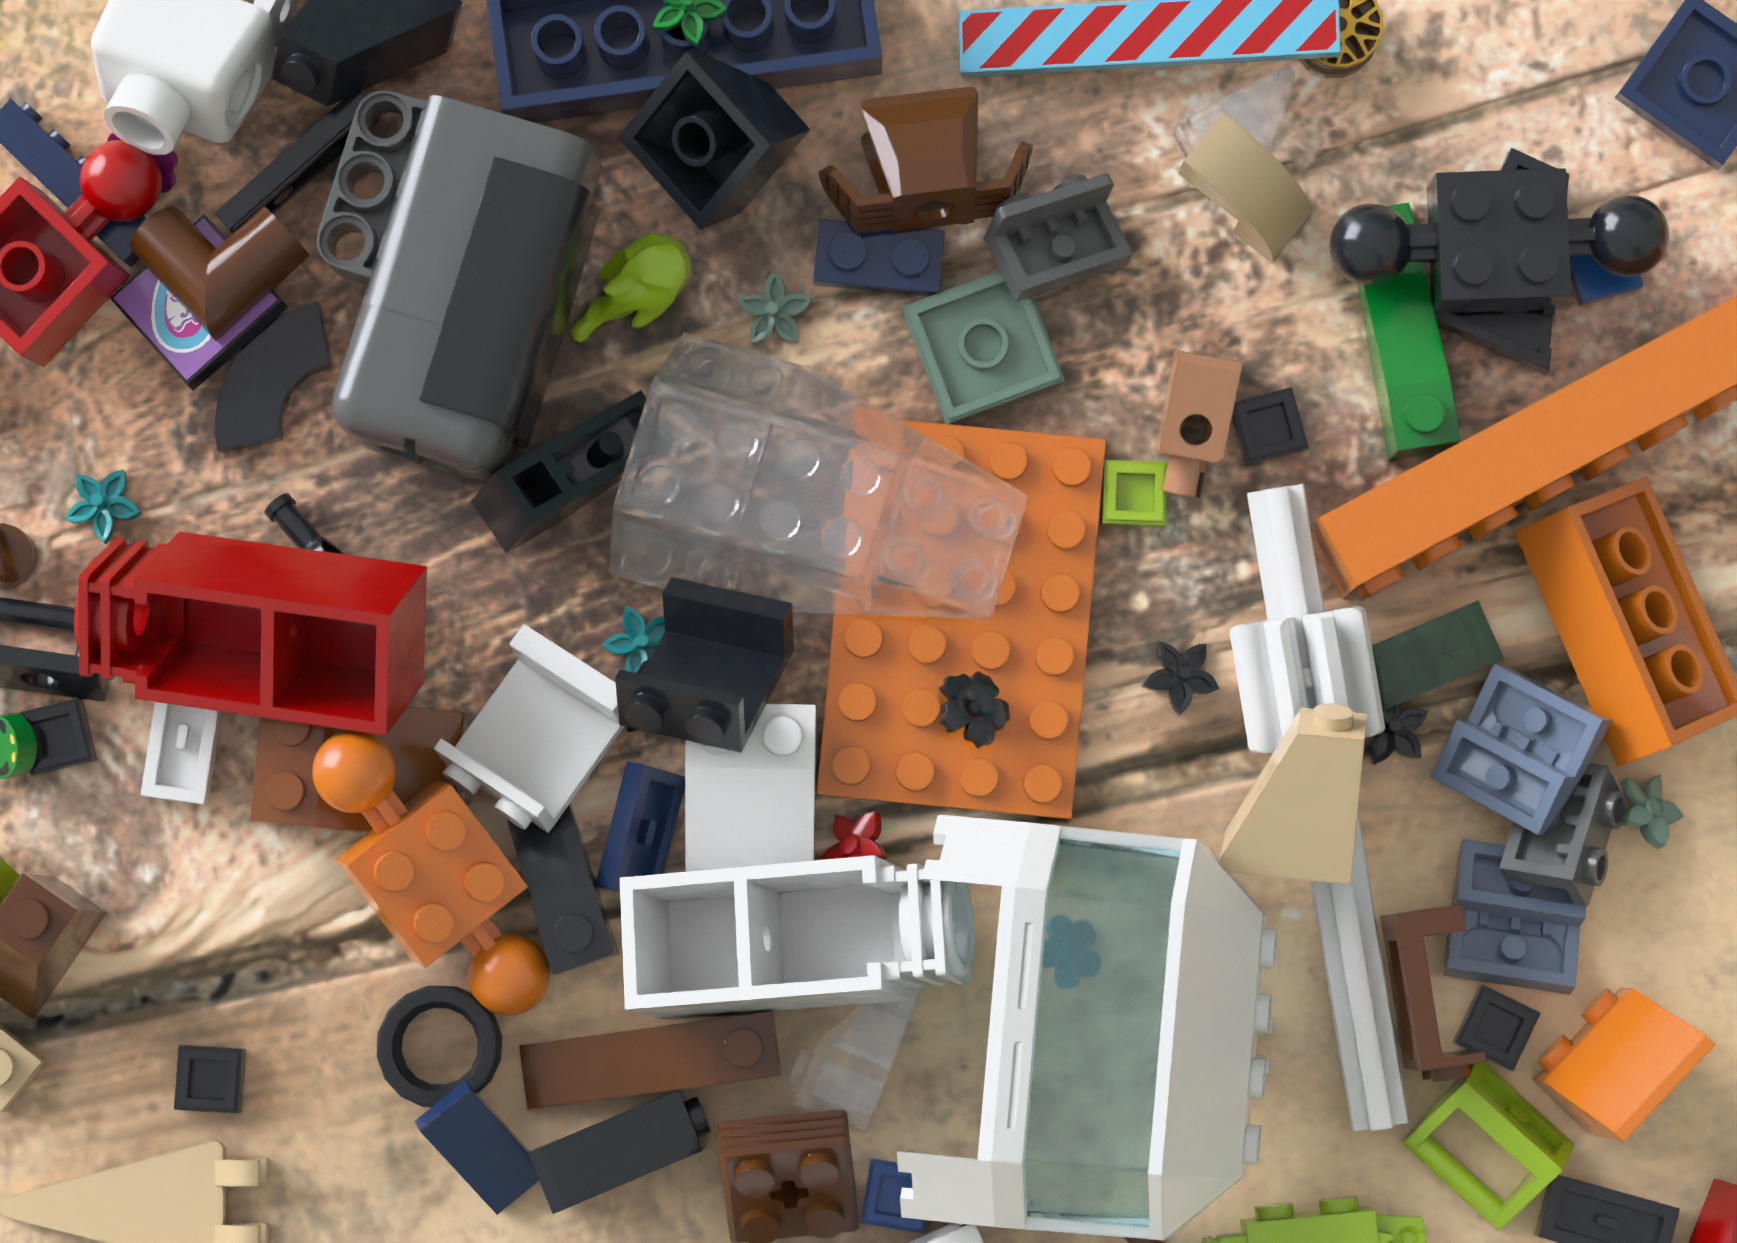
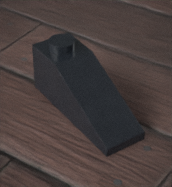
[471,390,677,553]
[507,802,620,974]

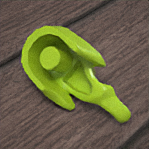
[571,233,692,343]

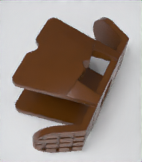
[819,87,1033,234]

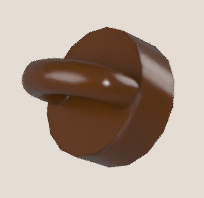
[0,523,37,589]

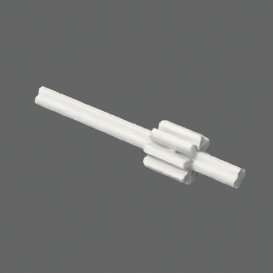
[1230,484,1409,1131]

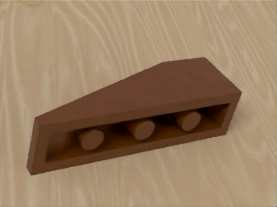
[519,1011,782,1109]

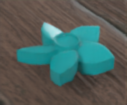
[65,470,142,545]
[601,605,665,673]

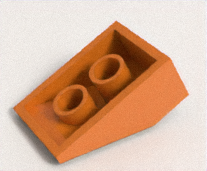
[1533,988,1716,1142]

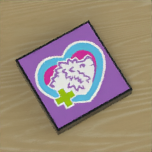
[110,214,288,391]

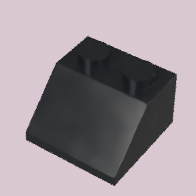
[618,49,811,230]

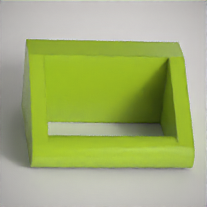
[1401,1062,1575,1231]

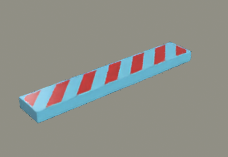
[959,0,1341,78]

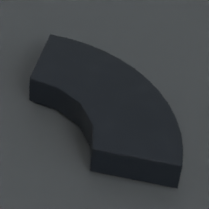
[215,302,332,453]

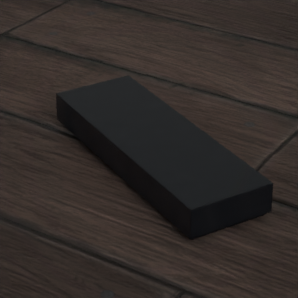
[214,92,380,234]

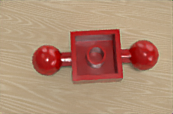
[0,140,162,367]

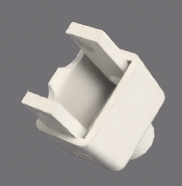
[91,0,297,155]

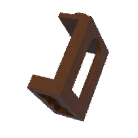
[1380,904,1487,1082]

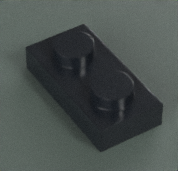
[1534,1175,1680,1243]

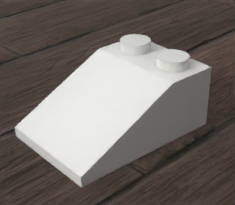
[685,704,817,872]

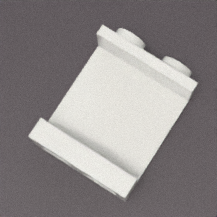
[434,624,625,833]

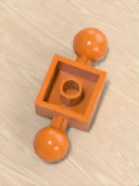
[312,730,550,1016]

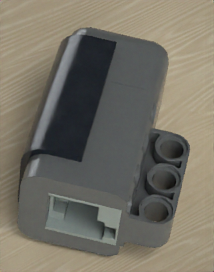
[316,90,602,481]

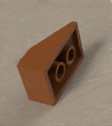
[250,706,464,833]

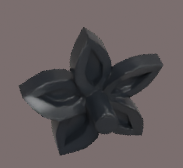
[1142,641,1219,716]
[1370,689,1428,765]

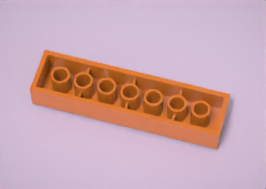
[1311,296,1737,601]

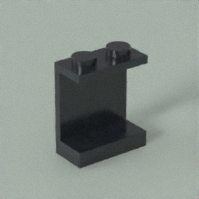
[615,577,794,753]

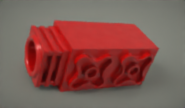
[74,531,427,736]

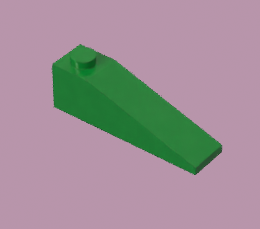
[1357,202,1461,461]

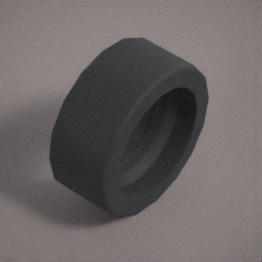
[376,986,502,1107]

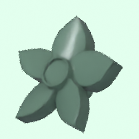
[737,271,813,344]
[1620,775,1684,849]

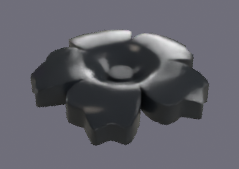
[939,671,1010,749]

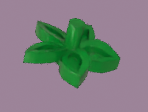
[653,0,728,47]

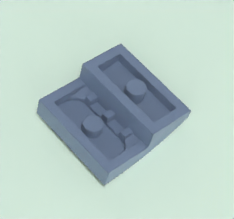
[1430,663,1612,835]
[1443,839,1586,995]

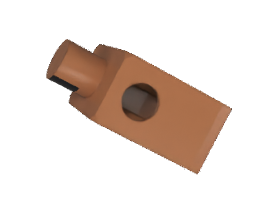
[1156,349,1243,498]

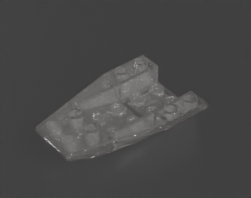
[609,332,1029,619]

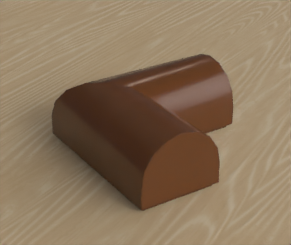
[130,206,310,341]

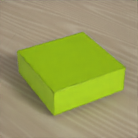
[1101,460,1168,528]

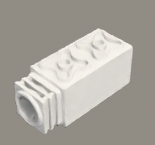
[620,855,975,1020]

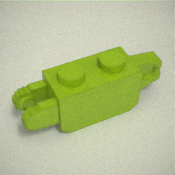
[1197,1196,1427,1243]

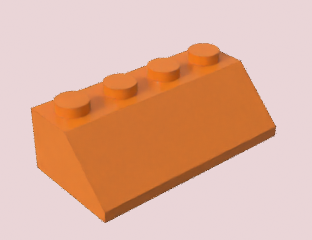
[1514,476,1737,767]

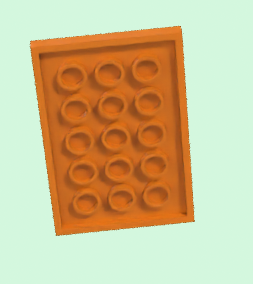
[816,415,1106,820]

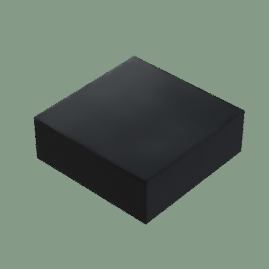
[1232,387,1309,467]
[18,698,97,776]
[1452,985,1541,1071]
[174,1045,246,1114]

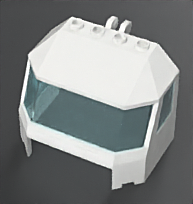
[897,815,1277,1240]

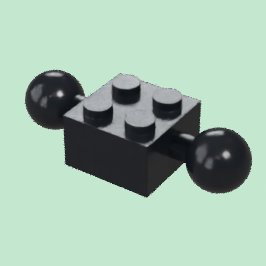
[1330,168,1670,313]

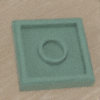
[902,270,1065,425]

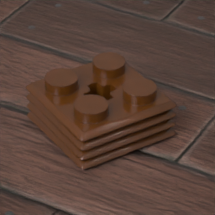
[717,1109,859,1243]

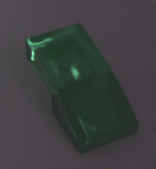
[1372,600,1504,711]

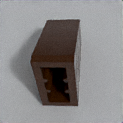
[0,873,107,1019]

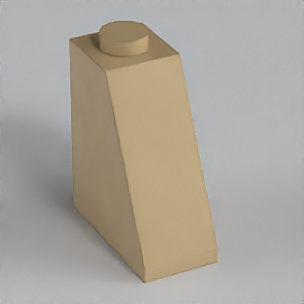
[1220,703,1367,885]

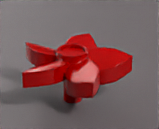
[819,811,888,860]

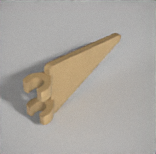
[0,1140,269,1243]

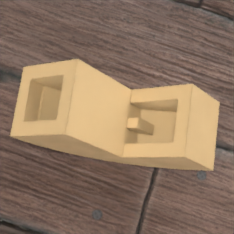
[1178,111,1312,263]

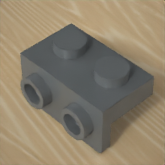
[984,173,1133,302]

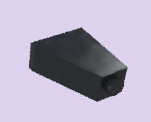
[271,0,463,107]
[528,1089,712,1214]

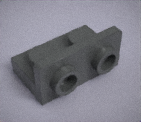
[1499,763,1625,906]

